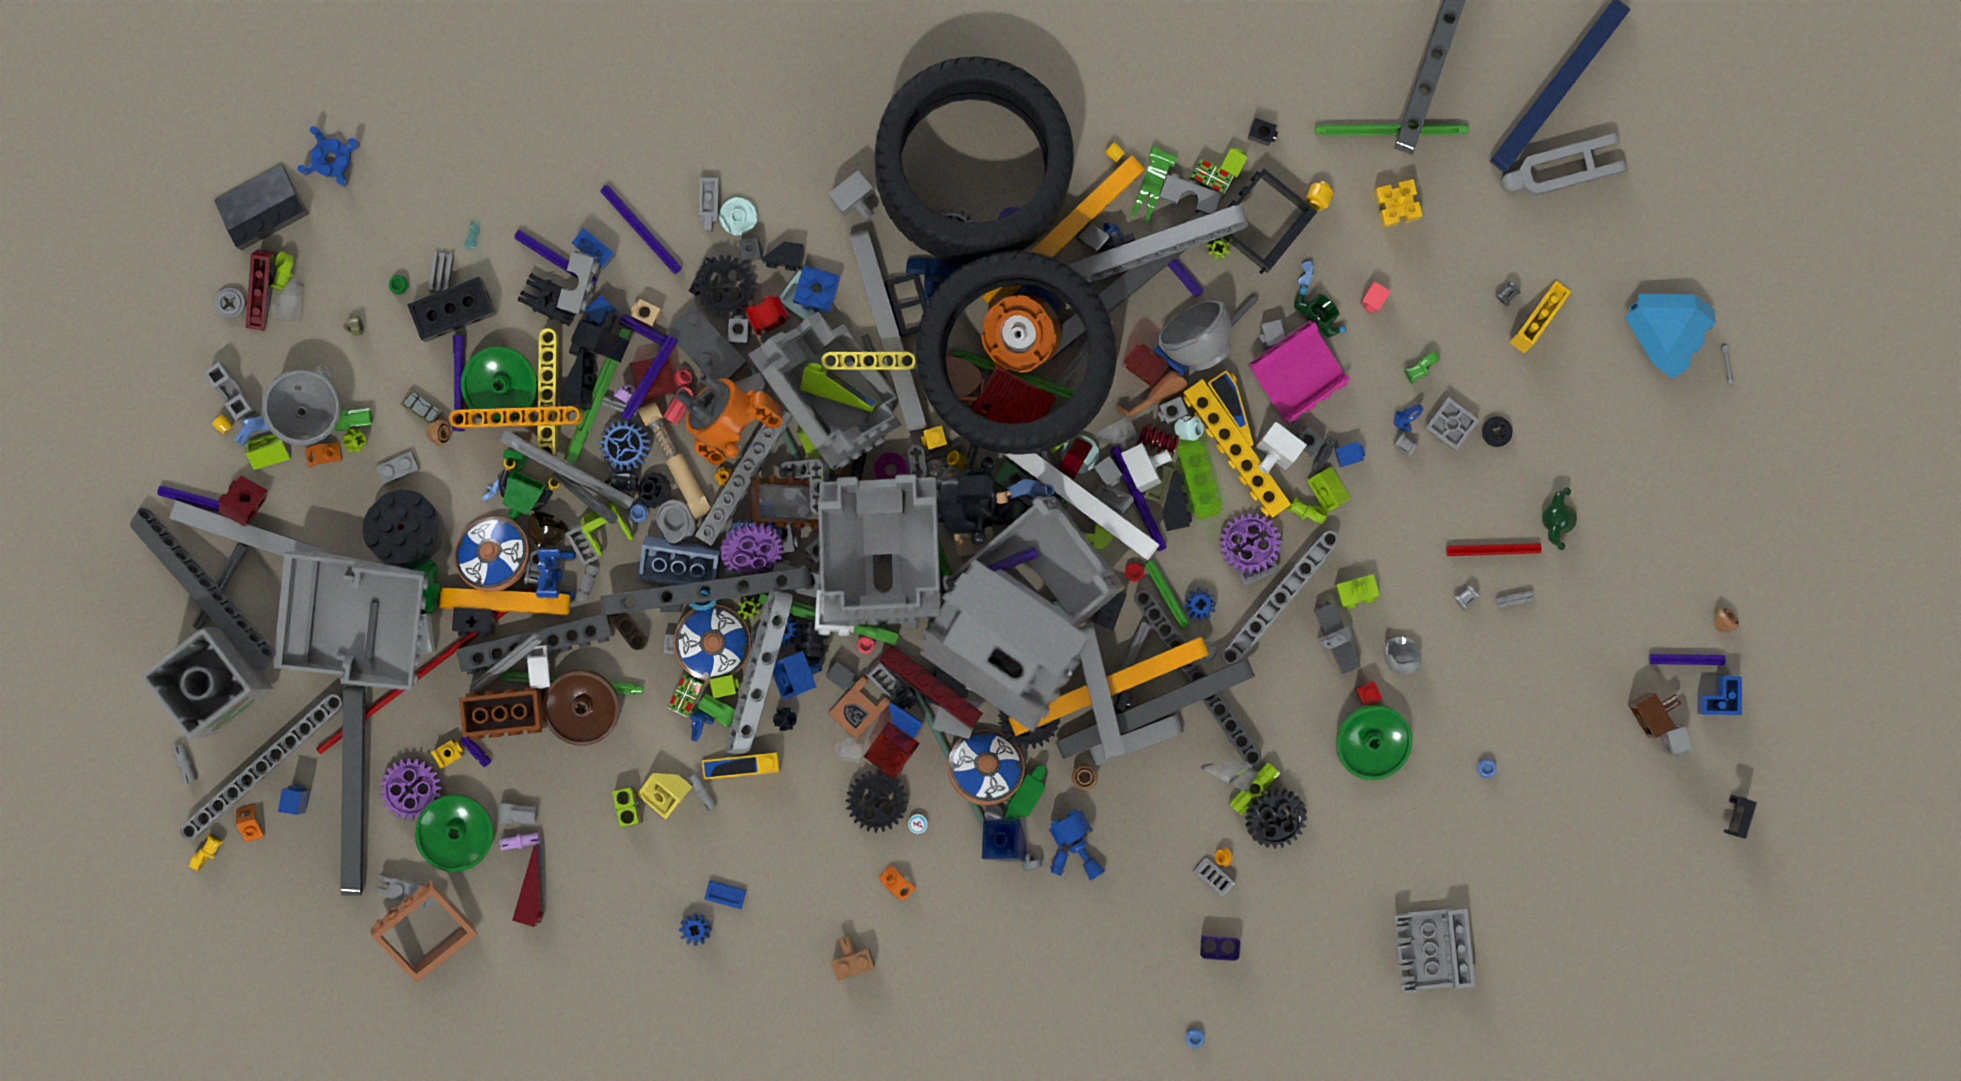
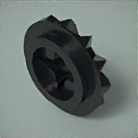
[1482,416,1513,447]

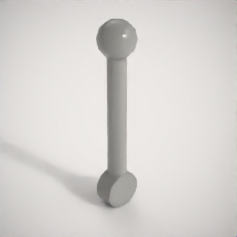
[1721,345,1734,385]

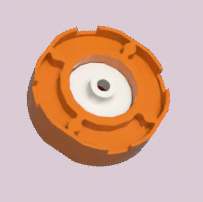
[981,293,1061,373]

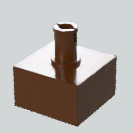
[1628,692,1681,738]

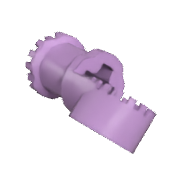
[614,384,636,404]

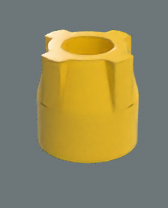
[1105,142,1125,162]
[212,414,233,435]
[947,450,968,469]

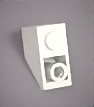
[527,645,550,689]

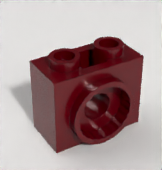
[218,475,268,527]

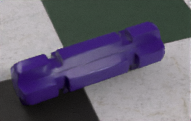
[460,736,491,767]

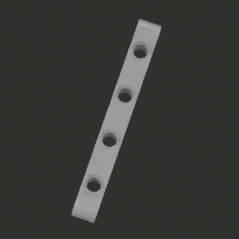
[1221,530,1339,665]
[726,590,792,756]

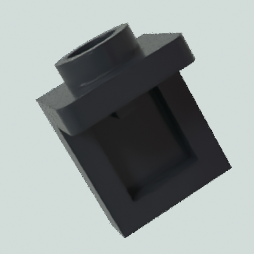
[1114,691,1132,711]

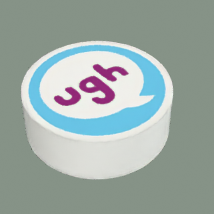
[908,814,928,834]

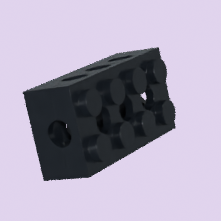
[407,277,497,342]

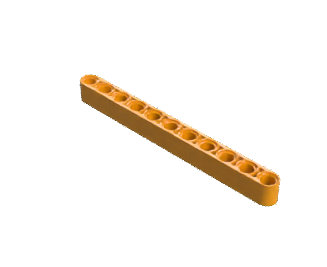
[982,155,1145,308]
[1008,636,1209,736]

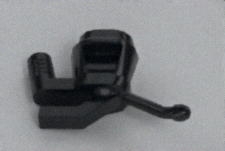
[604,455,638,496]

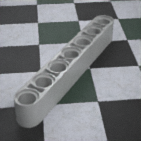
[1077,624,1125,759]

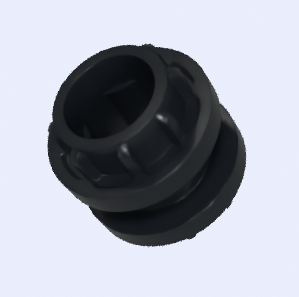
[795,622,829,660]

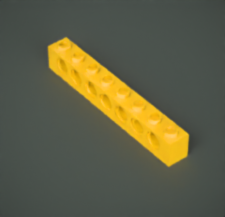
[1182,379,1291,518]

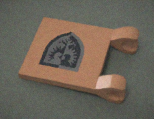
[828,676,891,739]

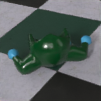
[1294,286,1347,337]

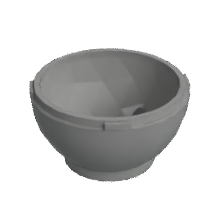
[1158,300,1231,371]
[262,369,341,446]

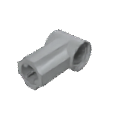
[498,803,537,824]

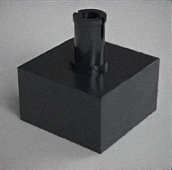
[571,311,630,363]

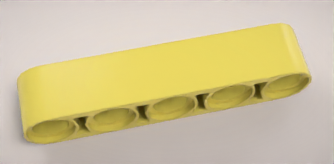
[822,352,916,370]

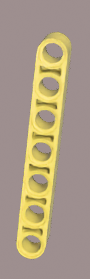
[537,328,559,457]

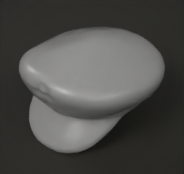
[656,499,696,543]

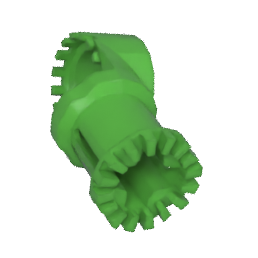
[1404,351,1441,384]

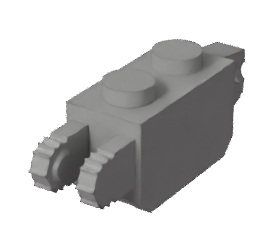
[374,874,441,908]

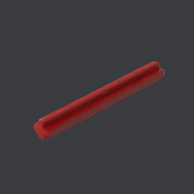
[1446,543,1542,556]

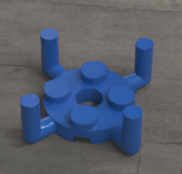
[297,126,360,187]
[536,549,576,599]

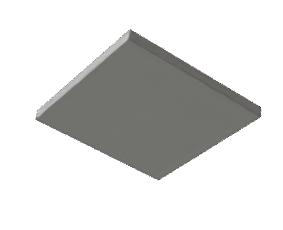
[932,697,980,739]

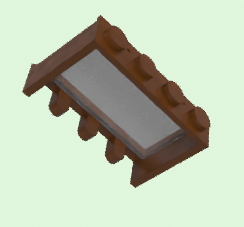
[749,475,820,530]

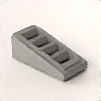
[565,522,600,566]
[865,659,905,702]
[1193,857,1236,898]

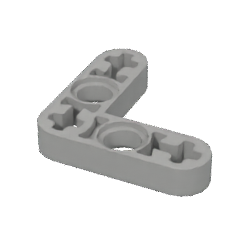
[779,459,829,515]

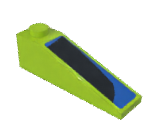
[800,363,878,412]

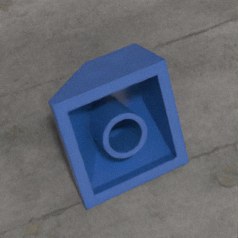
[889,702,924,743]

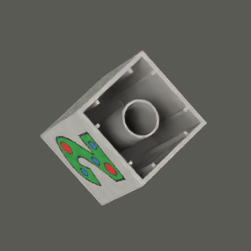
[140,628,274,739]

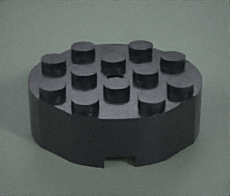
[363,490,444,569]

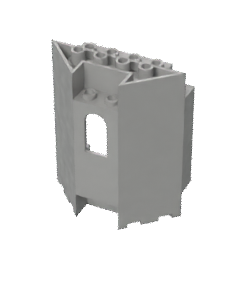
[748,312,901,471]
[818,475,941,626]
[920,559,1090,732]

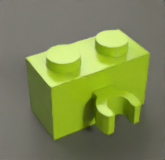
[1335,574,1380,609]

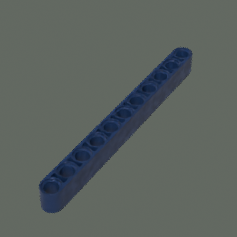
[1489,0,1631,173]

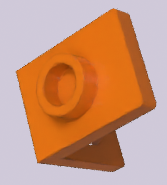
[957,379,985,406]
[305,442,342,467]
[236,804,264,842]
[878,865,916,902]

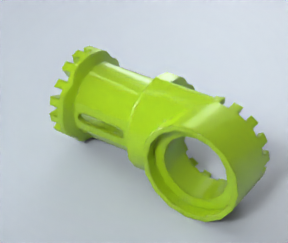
[271,252,294,292]
[1287,496,1328,524]

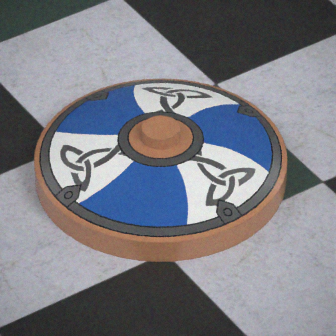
[454,516,531,592]
[673,604,751,681]
[947,730,1025,805]

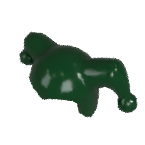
[1542,487,1577,550]

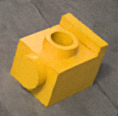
[431,740,464,768]

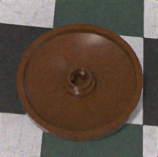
[542,669,620,746]

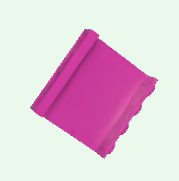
[1247,320,1351,423]

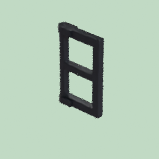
[884,274,927,337]

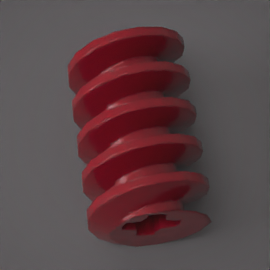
[1136,423,1179,458]

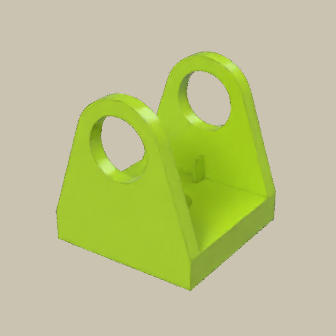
[580,502,634,557]

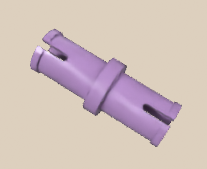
[499,832,540,851]

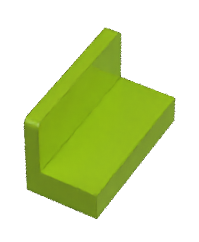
[245,434,290,470]
[1307,466,1351,513]

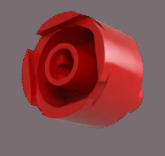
[745,295,791,336]

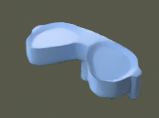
[1298,261,1314,288]
[481,477,500,502]

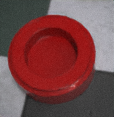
[1125,562,1144,582]

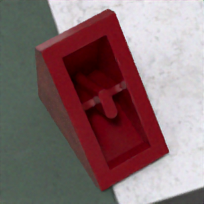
[1058,437,1093,479]

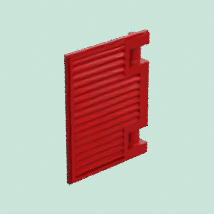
[971,365,1056,424]

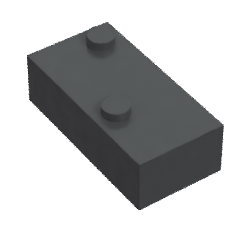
[666,306,748,380]

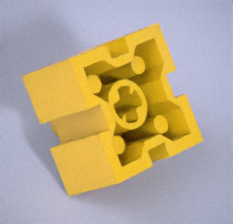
[1373,179,1423,228]

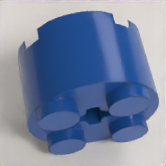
[1049,809,1093,850]

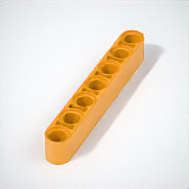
[449,406,584,429]
[439,588,571,615]

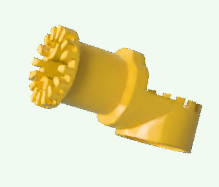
[189,834,223,872]

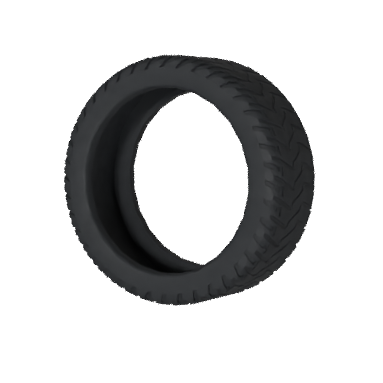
[875,57,1074,263]
[915,251,1117,455]

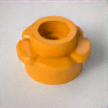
[715,467,733,486]
[1215,848,1233,867]

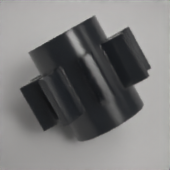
[894,686,918,709]
[773,707,797,731]

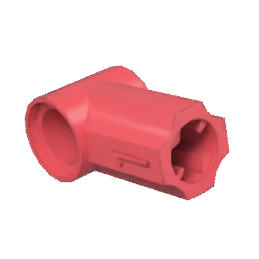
[663,387,695,425]

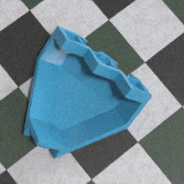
[1625,294,1716,379]

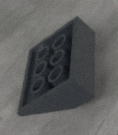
[214,164,309,250]

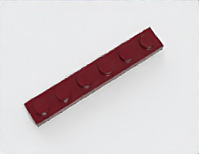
[879,644,983,729]

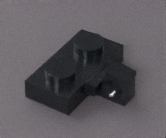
[1098,231,1135,254]

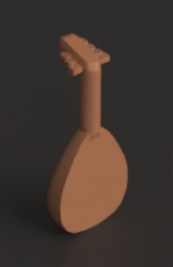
[946,352,982,396]
[1116,371,1188,418]

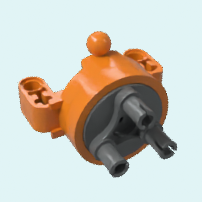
[675,372,782,465]

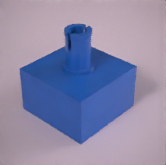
[772,651,822,701]

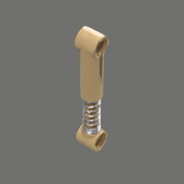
[638,401,712,519]

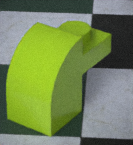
[1083,522,1114,550]

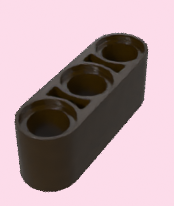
[607,612,648,650]

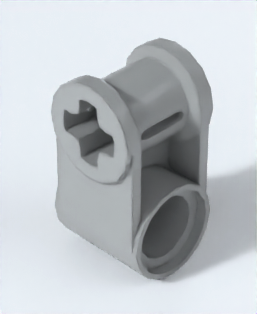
[524,551,541,585]

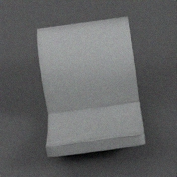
[1077,223,1109,251]

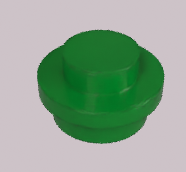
[389,275,408,295]

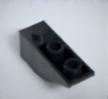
[561,349,595,412]
[1162,470,1192,532]

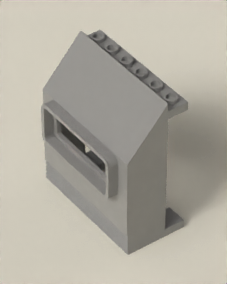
[940,497,1125,676]

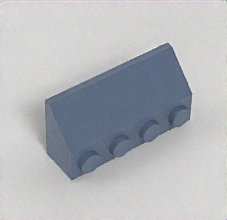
[638,536,721,591]

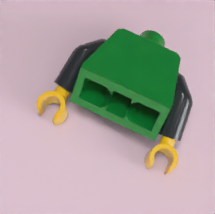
[498,458,560,519]

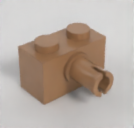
[831,935,875,981]

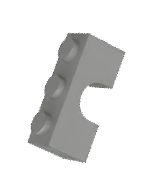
[1159,174,1222,216]
[557,251,599,314]
[203,362,256,422]

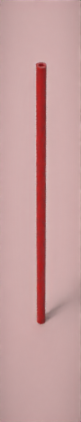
[316,586,535,754]

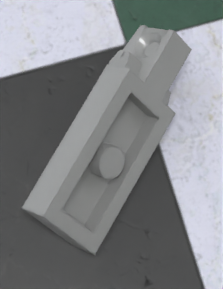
[698,177,719,232]

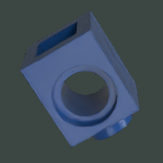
[585,295,617,326]
[1334,442,1365,468]

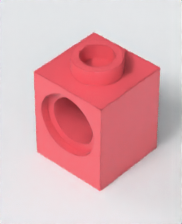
[1360,281,1391,313]

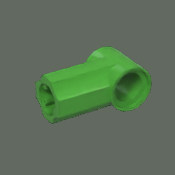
[334,408,373,431]
[698,693,735,728]

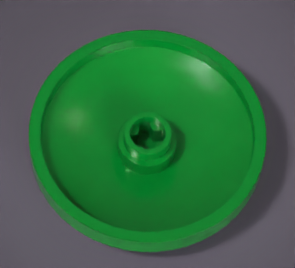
[461,346,538,423]
[1335,704,1413,780]
[415,794,493,872]

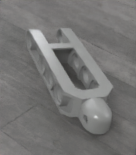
[1501,133,1627,197]

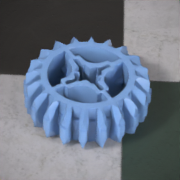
[599,420,651,471]

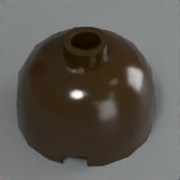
[528,511,568,547]

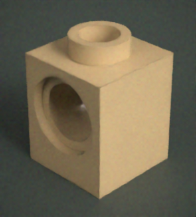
[631,299,662,328]

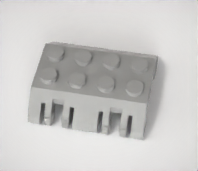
[1393,909,1475,993]

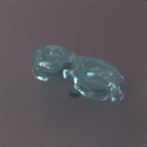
[464,221,480,250]

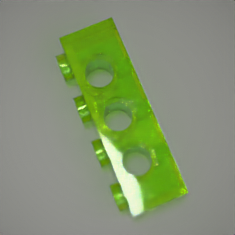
[1176,440,1222,521]

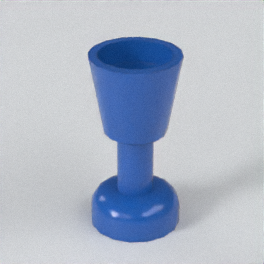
[1068,838,1105,881]

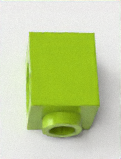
[1221,148,1247,180]
[710,675,740,698]

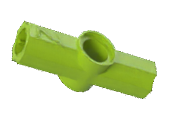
[1229,762,1280,815]

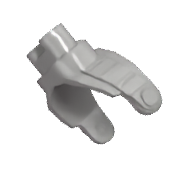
[1317,625,1352,650]

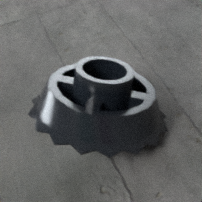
[637,473,671,509]

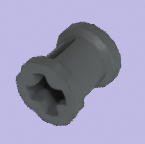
[1495,281,1521,307]

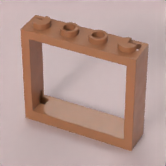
[370,880,477,983]

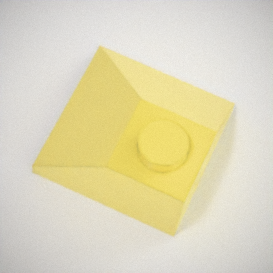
[637,773,693,820]

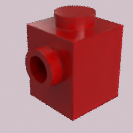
[1354,681,1382,706]

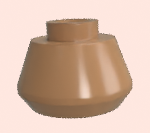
[426,420,451,446]
[1714,608,1739,633]
[1072,764,1098,790]

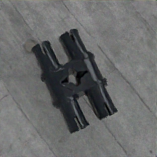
[517,273,574,326]

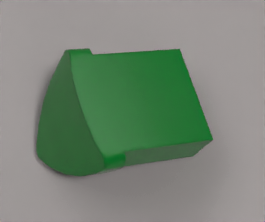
[503,450,529,472]

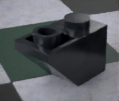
[762,241,804,271]

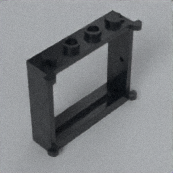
[1223,169,1318,274]

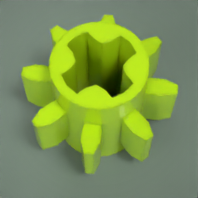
[1207,237,1230,261]
[342,429,366,452]
[738,597,761,620]

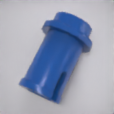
[1050,850,1069,876]

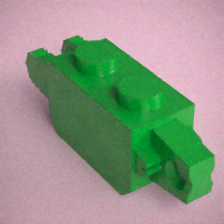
[408,558,441,615]
[1003,765,1046,827]

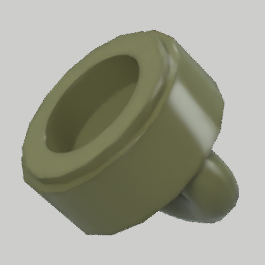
[343,316,364,336]

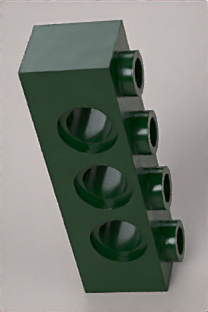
[993,460,1068,510]

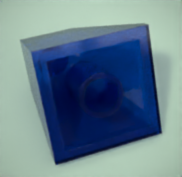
[982,820,1027,862]

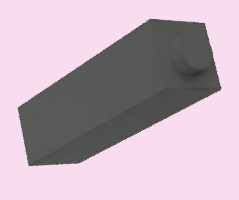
[1314,601,1361,674]

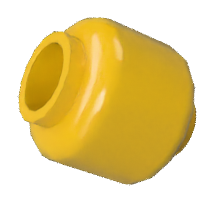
[1306,181,1334,211]

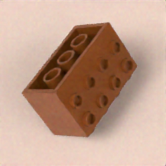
[459,687,547,740]

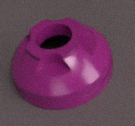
[873,451,908,480]

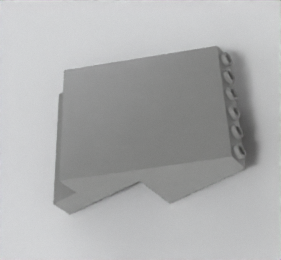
[273,550,428,690]

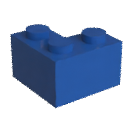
[1698,676,1742,715]

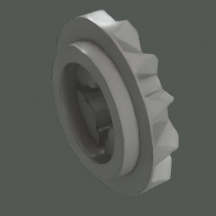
[214,288,245,318]

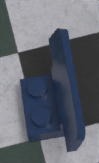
[906,258,966,301]

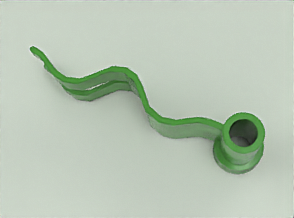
[1131,145,1178,223]

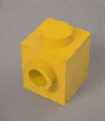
[921,426,947,450]

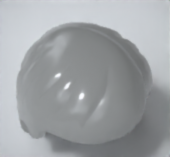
[1384,637,1422,674]

